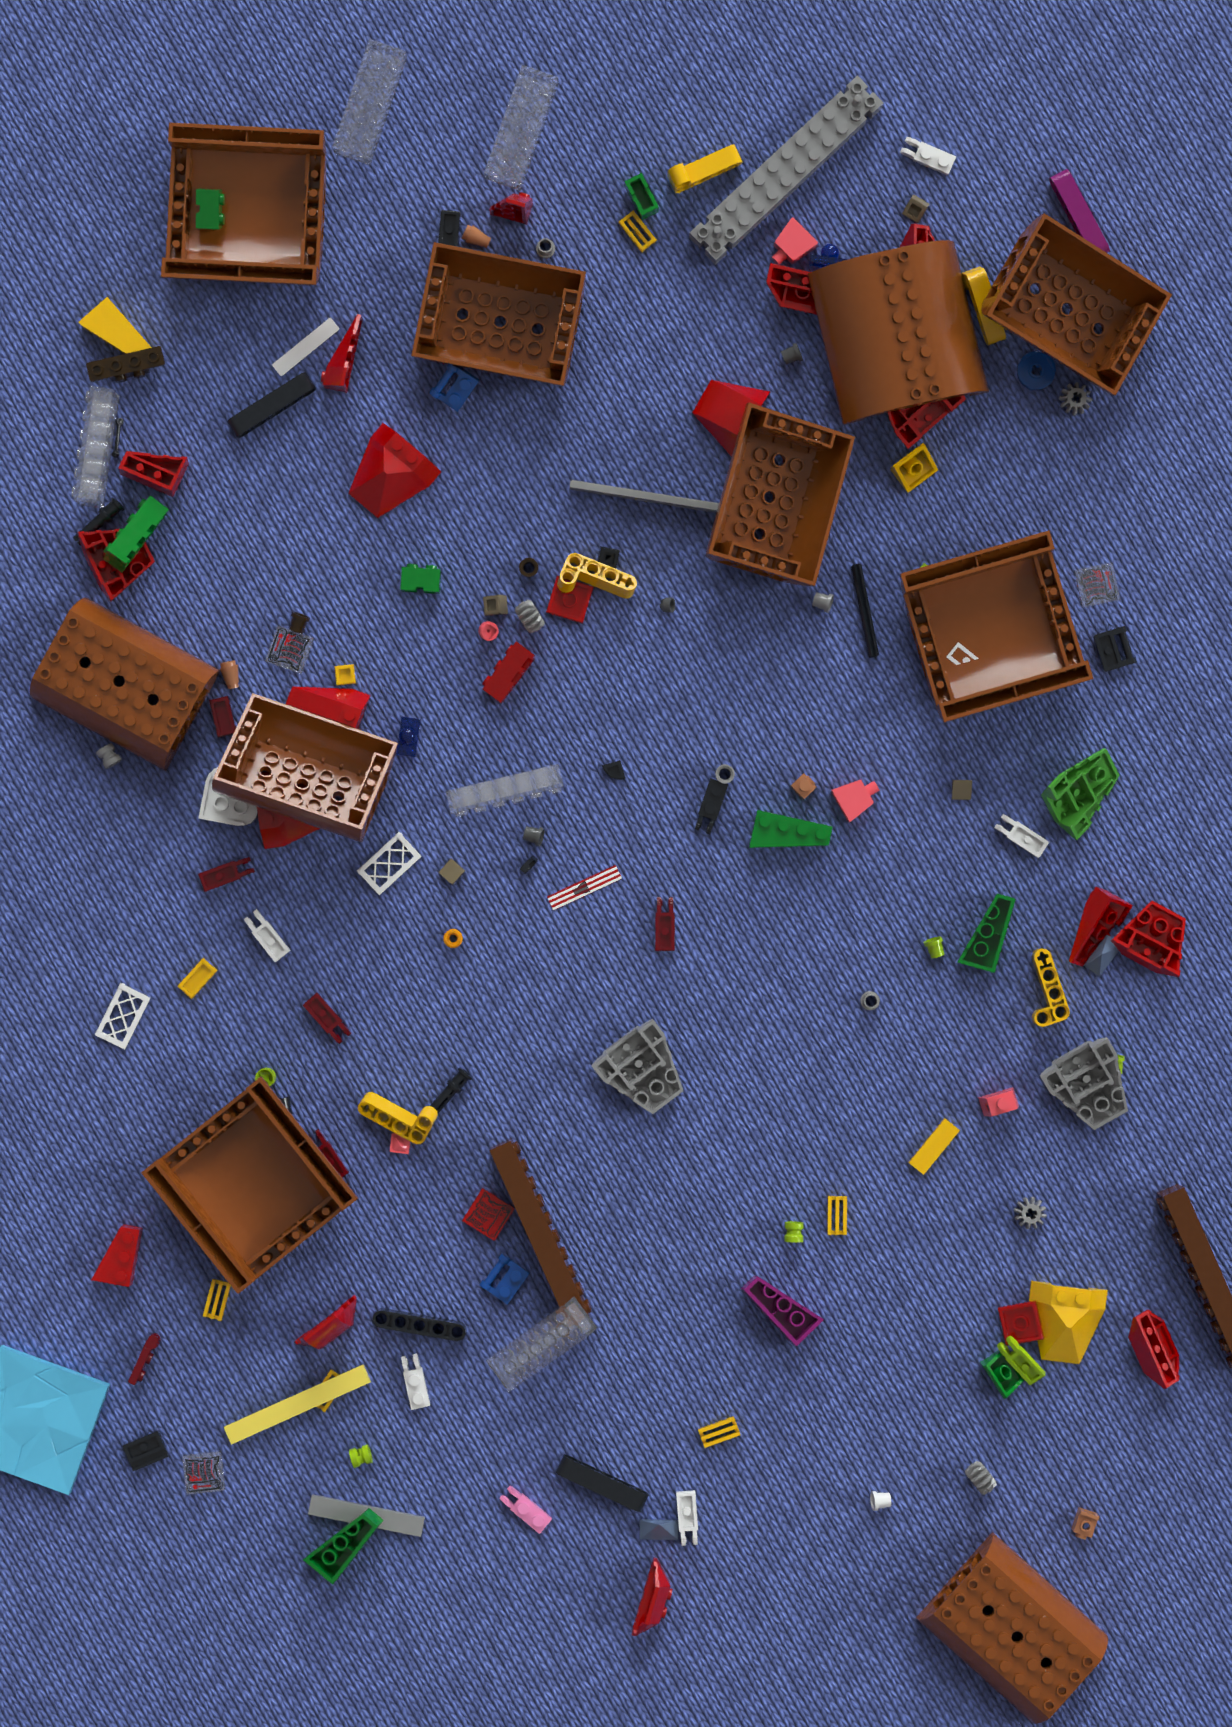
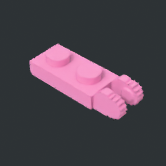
[500,1486,552,1534]

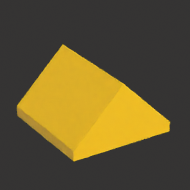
[890,443,938,493]

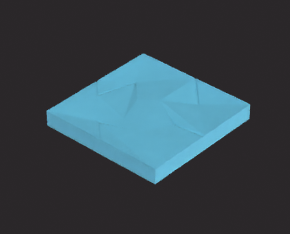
[0,1345,110,1495]

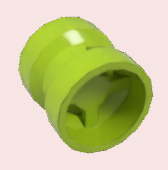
[255,1067,276,1086]
[784,1221,804,1243]
[349,1444,373,1468]

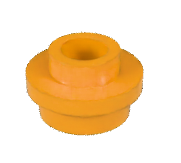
[443,929,463,948]

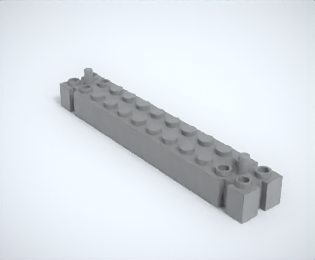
[689,75,884,265]

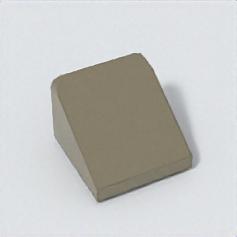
[902,195,930,223]
[483,595,508,616]
[952,780,972,800]
[439,858,465,885]

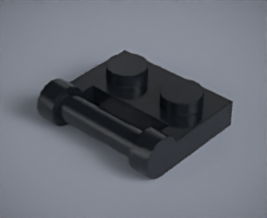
[1093,626,1137,672]

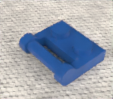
[429,364,479,412]
[479,1253,530,1305]

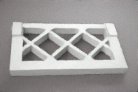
[357,832,422,895]
[95,983,150,1049]

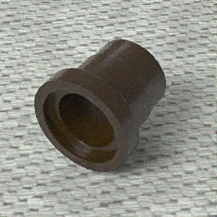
[519,558,538,577]
[289,612,310,634]

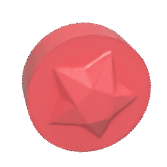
[478,621,499,641]

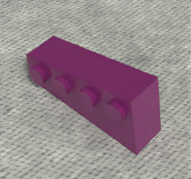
[741,1275,824,1346]

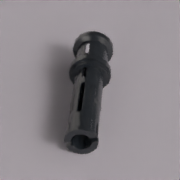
[73,497,125,546]
[430,1067,473,1113]

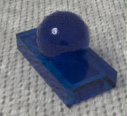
[809,244,848,268]
[396,717,421,757]

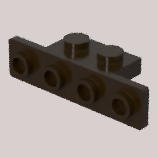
[86,346,165,383]

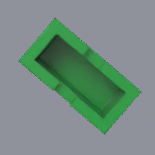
[624,173,659,220]
[196,188,225,229]
[400,564,441,594]

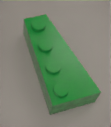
[103,496,169,573]
[748,810,833,848]
[958,894,1016,973]
[303,1508,384,1585]

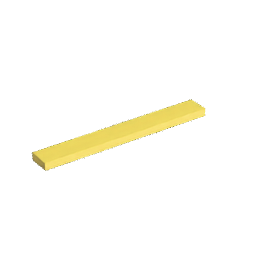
[224,1364,371,1445]

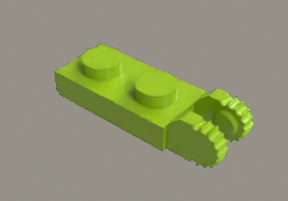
[997,1336,1046,1386]

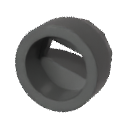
[660,597,675,613]

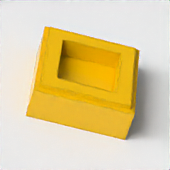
[335,664,356,686]

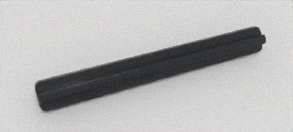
[851,564,879,658]

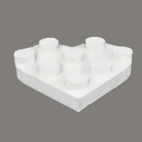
[199,767,258,826]

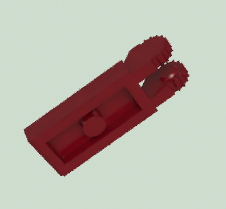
[198,857,255,892]
[655,897,675,951]
[303,992,352,1044]
[309,1129,349,1177]
[128,1333,161,1385]

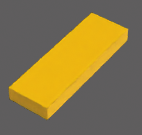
[908,1118,960,1175]

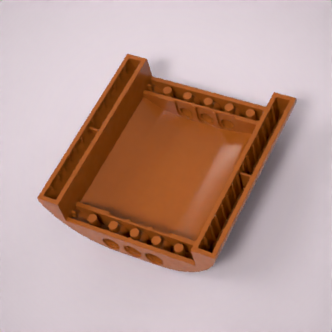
[161,122,326,285]
[808,240,989,425]
[900,530,1093,722]
[141,1076,358,1294]

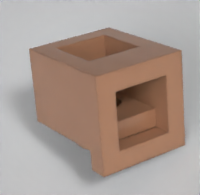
[790,773,817,800]
[1071,1507,1100,1540]

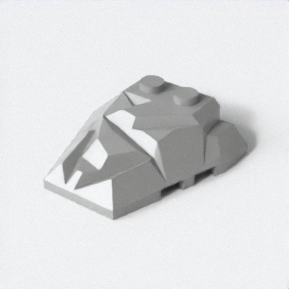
[591,1019,683,1114]
[1040,1037,1128,1130]

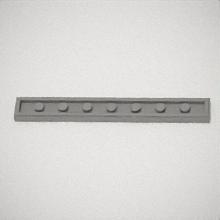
[570,480,719,513]

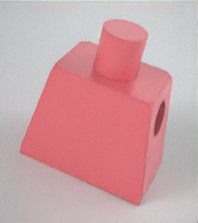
[771,217,819,265]
[831,780,880,823]
[978,1087,1019,1117]

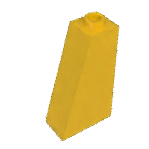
[79,297,152,354]

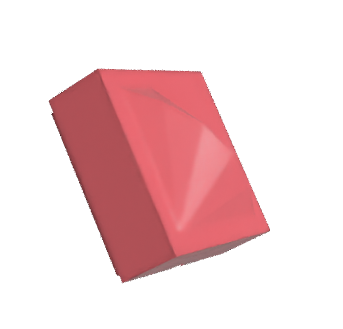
[390,1132,410,1154]

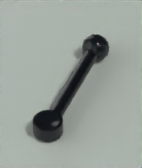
[112,418,124,458]

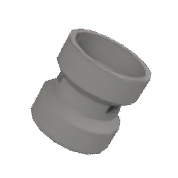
[96,743,122,769]

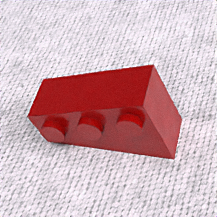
[118,451,189,497]
[482,641,536,704]
[91,1224,143,1287]

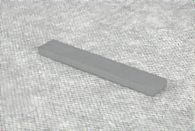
[308,1494,425,1537]

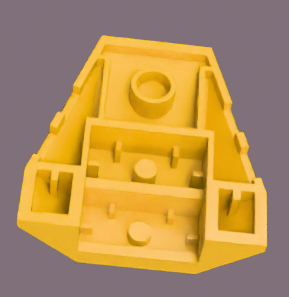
[1029,1281,1108,1364]

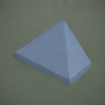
[1084,935,1119,977]
[640,1519,678,1540]

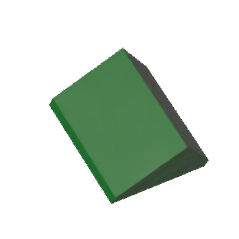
[980,1350,1024,1399]

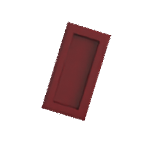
[209,696,236,738]

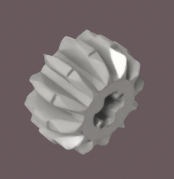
[1059,382,1092,416]
[515,600,545,633]
[1014,1197,1047,1229]
[965,1461,997,1495]

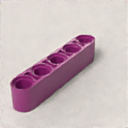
[1049,169,1110,253]

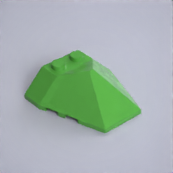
[1041,748,1120,840]

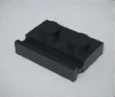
[122,1430,169,1471]

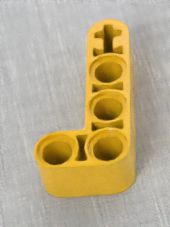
[667,144,743,194]
[961,266,1006,346]
[557,553,637,599]
[1032,948,1070,1027]
[358,1092,438,1144]

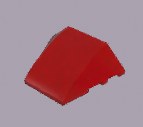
[692,380,770,457]
[77,528,155,602]
[1111,901,1186,977]
[294,1295,357,1349]

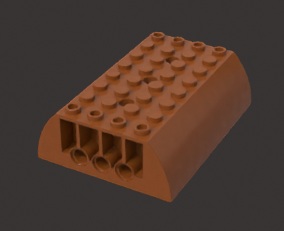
[981,213,1172,396]
[411,242,586,386]
[705,403,855,586]
[30,597,221,771]
[212,693,398,842]
[916,1532,1108,1724]

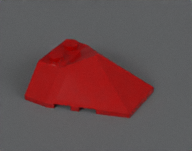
[887,396,966,449]
[348,423,441,518]
[257,772,336,849]

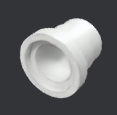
[870,1491,891,1511]

